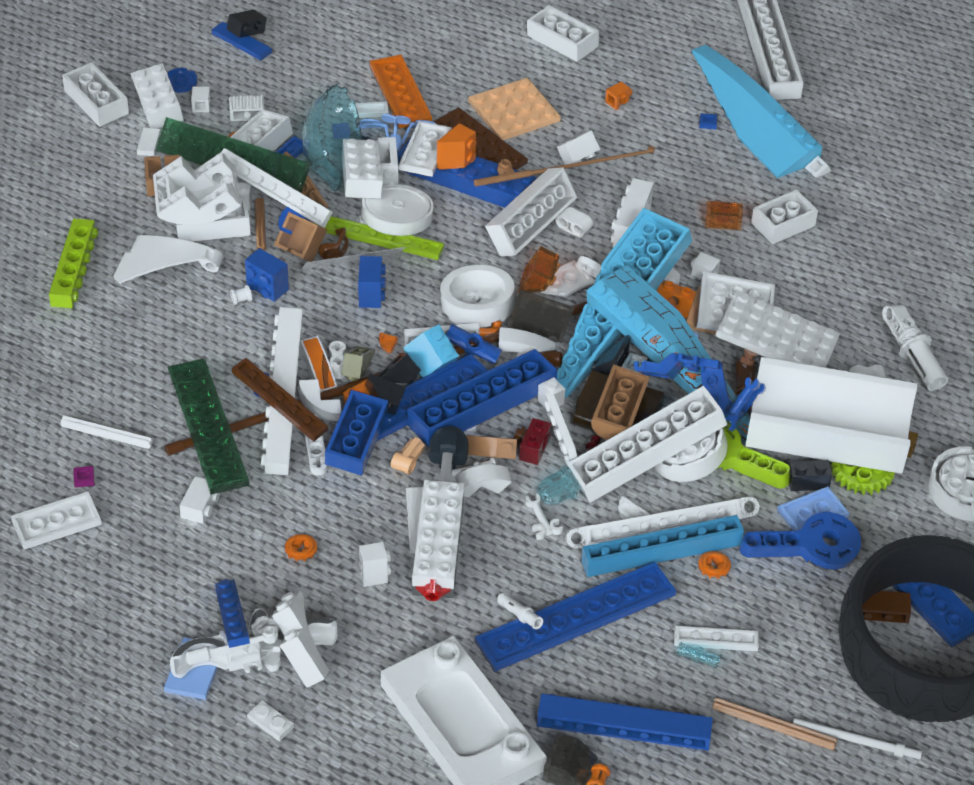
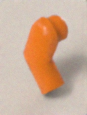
[479,320,503,337]

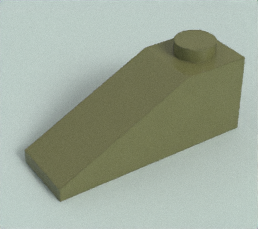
[341,346,375,381]

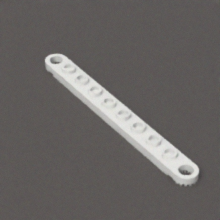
[565,497,760,548]

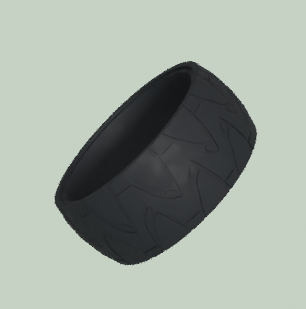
[839,535,974,722]

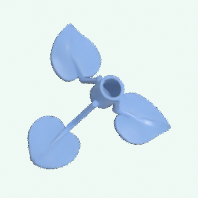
[358,114,436,154]

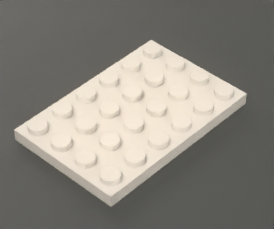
[715,291,840,368]

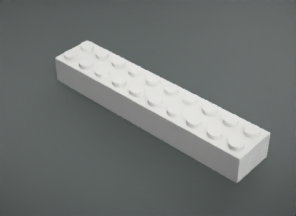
[737,0,803,100]

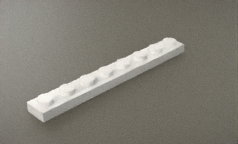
[222,148,333,228]

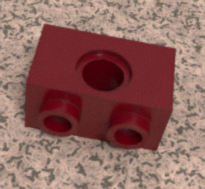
[519,418,551,465]

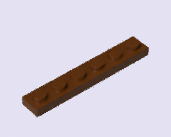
[232,358,328,442]

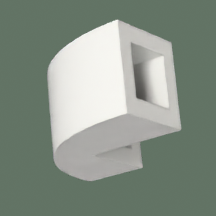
[297,379,341,422]
[455,464,512,498]

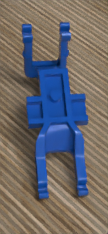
[634,353,766,432]

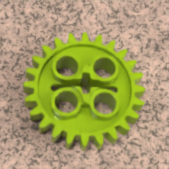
[831,461,895,495]

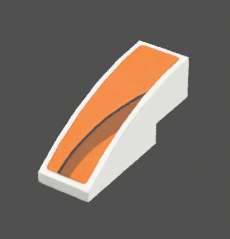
[300,336,337,393]

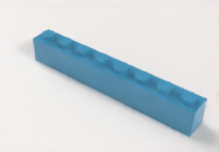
[581,515,744,577]

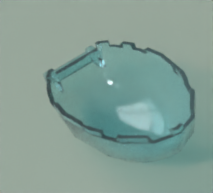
[302,84,361,191]

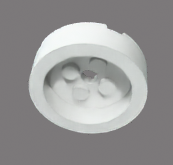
[440,265,515,328]
[654,428,728,482]
[928,446,974,521]

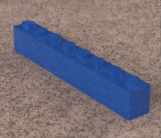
[537,694,713,751]

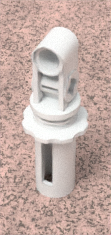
[882,305,948,391]

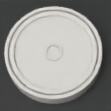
[361,184,433,236]

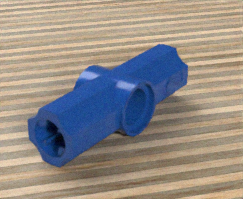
[446,324,502,365]

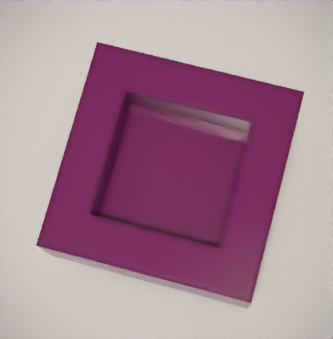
[73,466,95,488]

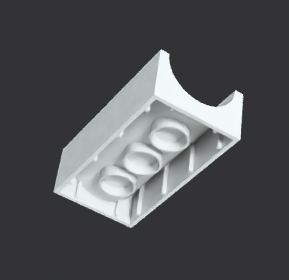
[746,357,917,474]

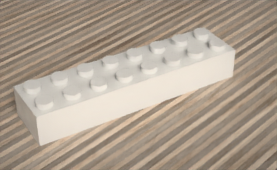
[567,386,727,503]

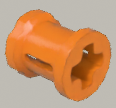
[586,764,611,785]

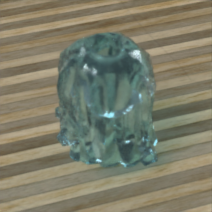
[537,466,580,506]

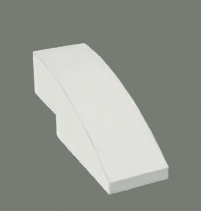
[499,327,555,357]

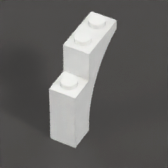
[272,590,329,687]

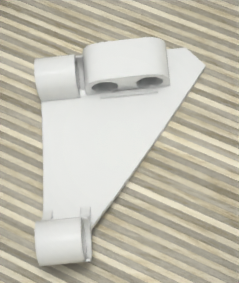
[113,235,224,284]

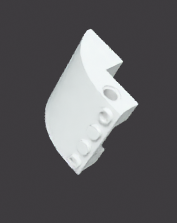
[153,152,241,225]

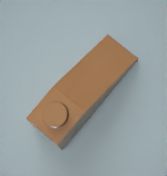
[466,435,518,459]

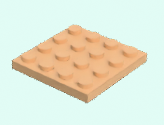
[468,78,561,140]

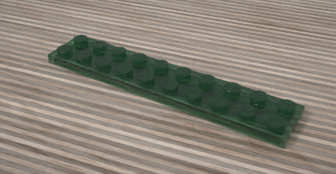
[156,117,311,193]
[167,358,250,495]

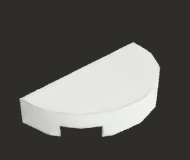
[618,496,650,519]

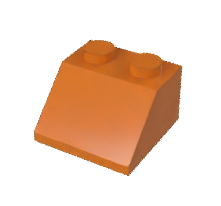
[437,123,476,169]

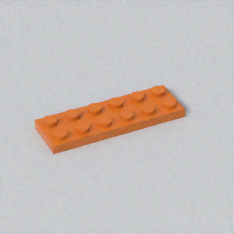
[369,55,432,129]

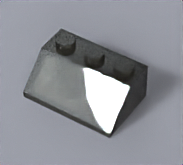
[508,290,574,343]

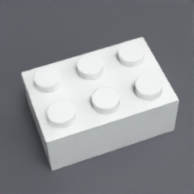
[751,190,818,244]

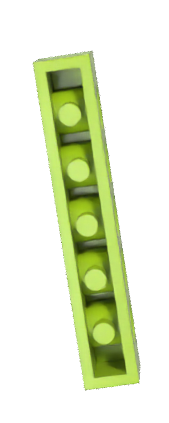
[49,218,98,308]

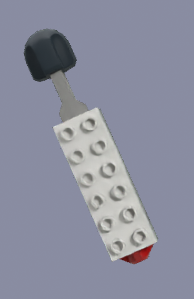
[412,425,469,601]

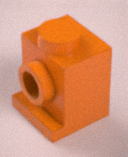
[605,81,632,110]

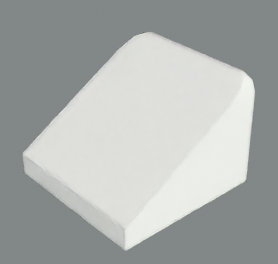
[805,156,831,178]

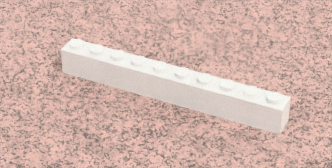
[261,307,302,475]

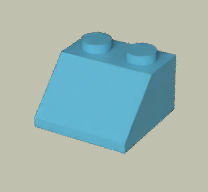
[403,324,459,378]

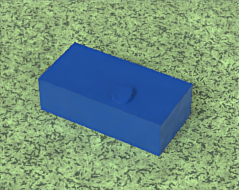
[325,390,388,476]

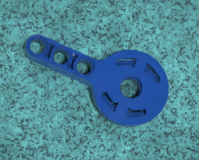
[739,512,861,569]

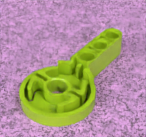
[716,423,790,489]

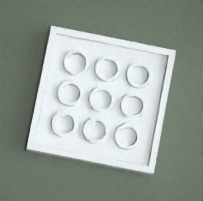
[696,271,775,331]

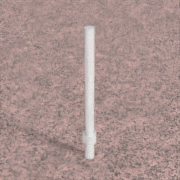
[793,718,922,759]

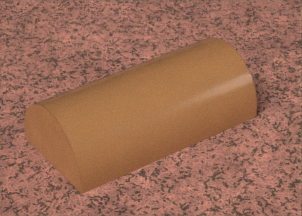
[591,364,650,440]

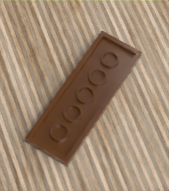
[433,107,528,170]

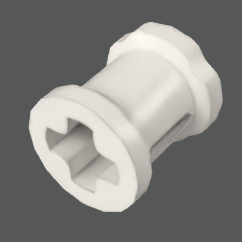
[230,285,252,305]

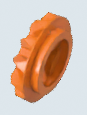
[285,534,317,562]
[698,551,731,579]

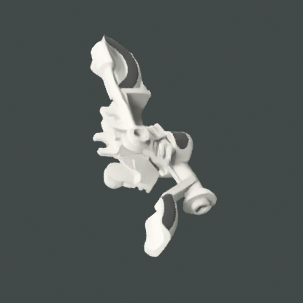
[170,608,338,678]

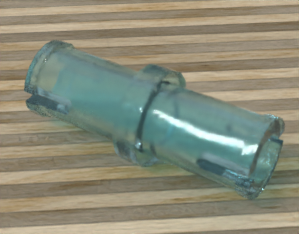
[676,642,721,668]

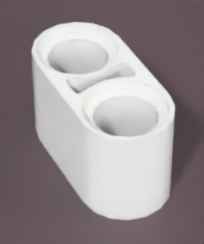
[555,207,593,237]

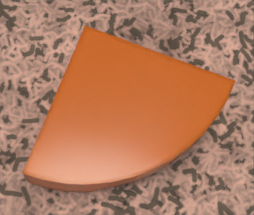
[379,332,398,353]

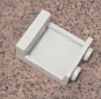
[378,137,398,185]

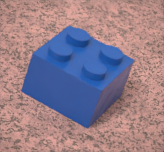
[245,248,289,302]
[358,256,386,308]

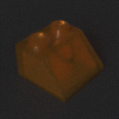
[705,201,743,231]
[518,246,560,294]

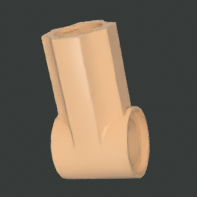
[391,437,425,475]

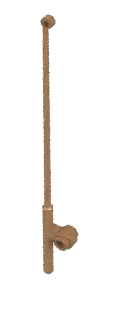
[474,146,655,187]

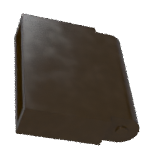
[573,370,664,431]

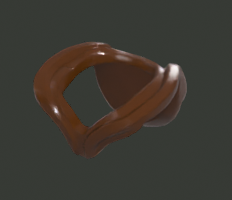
[319,227,349,260]

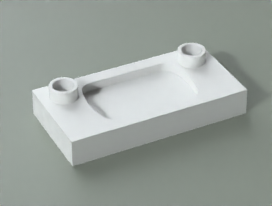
[381,636,546,785]

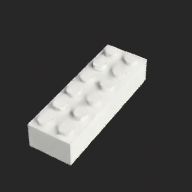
[485,167,577,256]

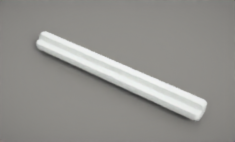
[61,416,153,449]

